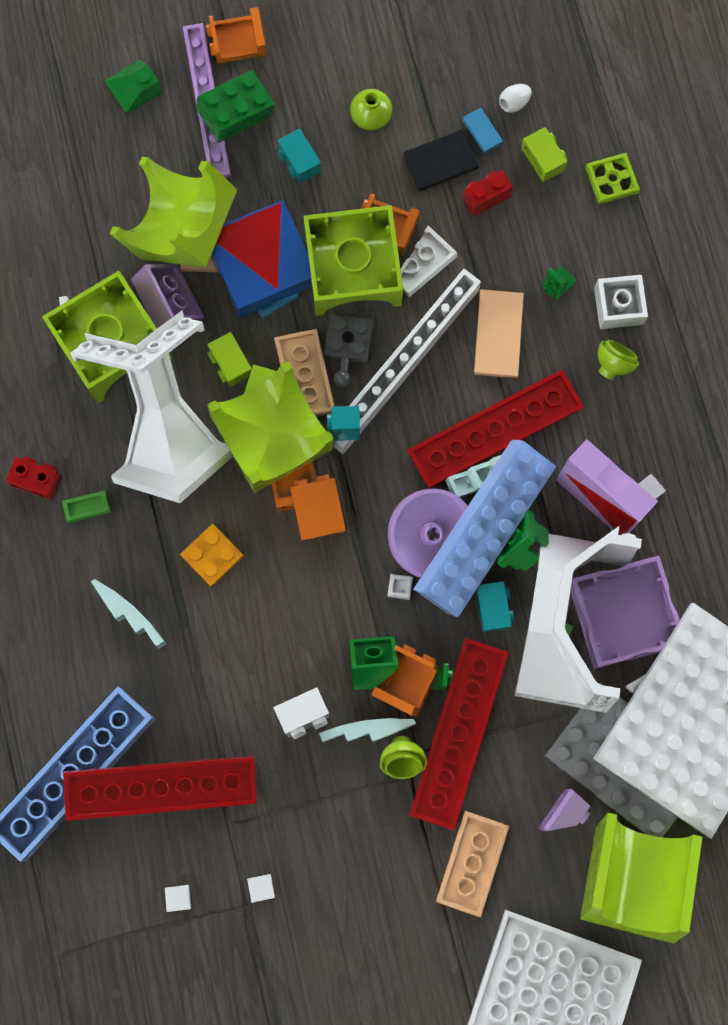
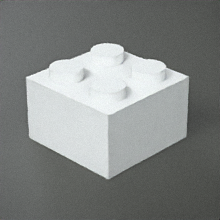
[594,275,648,329]

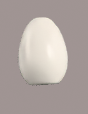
[499,84,532,113]

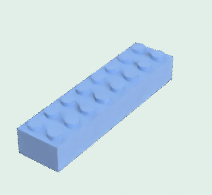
[413,440,556,618]
[0,687,156,862]

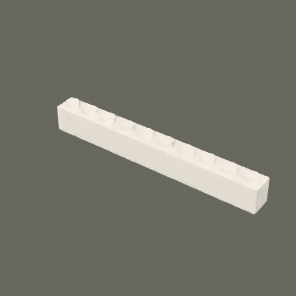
[331,269,481,454]

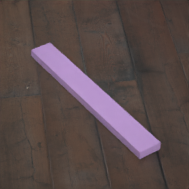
[183,23,231,179]

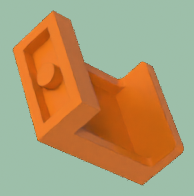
[206,7,267,64]
[361,194,420,257]
[272,462,316,512]
[290,474,346,540]
[371,644,441,717]

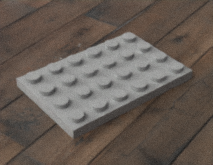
[544,682,677,838]

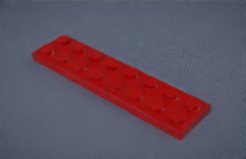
[407,369,584,489]
[409,638,509,831]
[63,756,256,821]

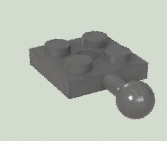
[324,314,373,388]

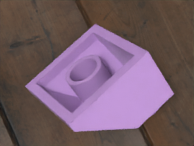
[538,789,590,831]

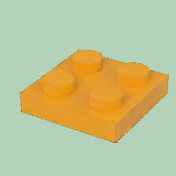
[180,524,244,588]

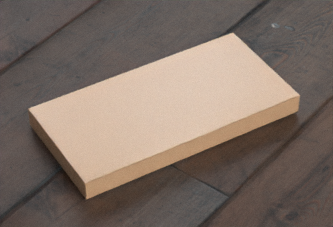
[474,289,524,378]
[274,329,335,417]
[436,811,510,918]

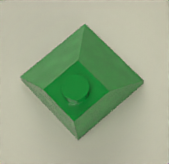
[104,59,162,114]
[349,636,398,690]

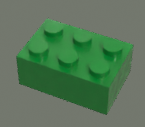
[196,70,275,143]

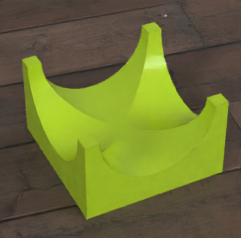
[110,157,237,267]
[304,205,403,316]
[42,271,172,404]
[207,361,334,493]

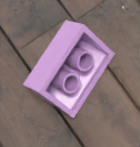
[131,263,205,329]

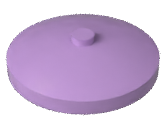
[388,489,468,578]

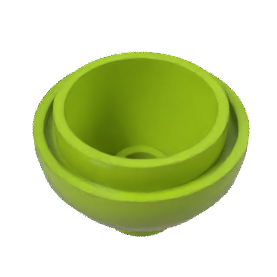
[350,89,392,130]
[598,340,639,380]
[380,736,427,779]

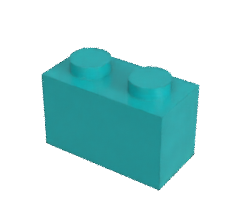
[276,128,321,184]
[327,406,360,441]
[475,581,514,633]

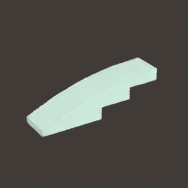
[445,445,530,498]
[91,579,166,649]
[319,718,416,743]

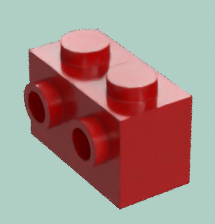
[463,170,513,217]
[5,456,62,501]

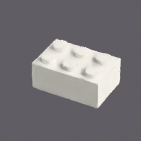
[273,687,330,739]

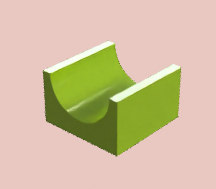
[580,813,702,944]

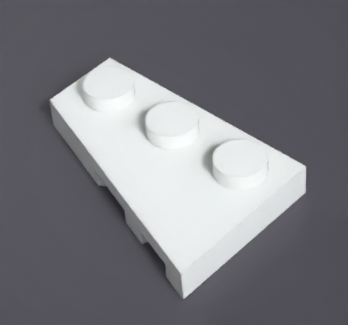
[401,226,457,297]

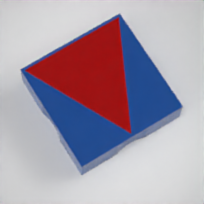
[211,200,312,318]

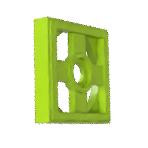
[585,153,640,205]

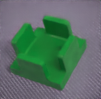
[497,509,549,571]

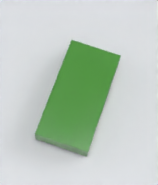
[62,490,112,524]

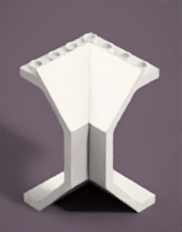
[71,310,233,503]
[514,526,642,713]

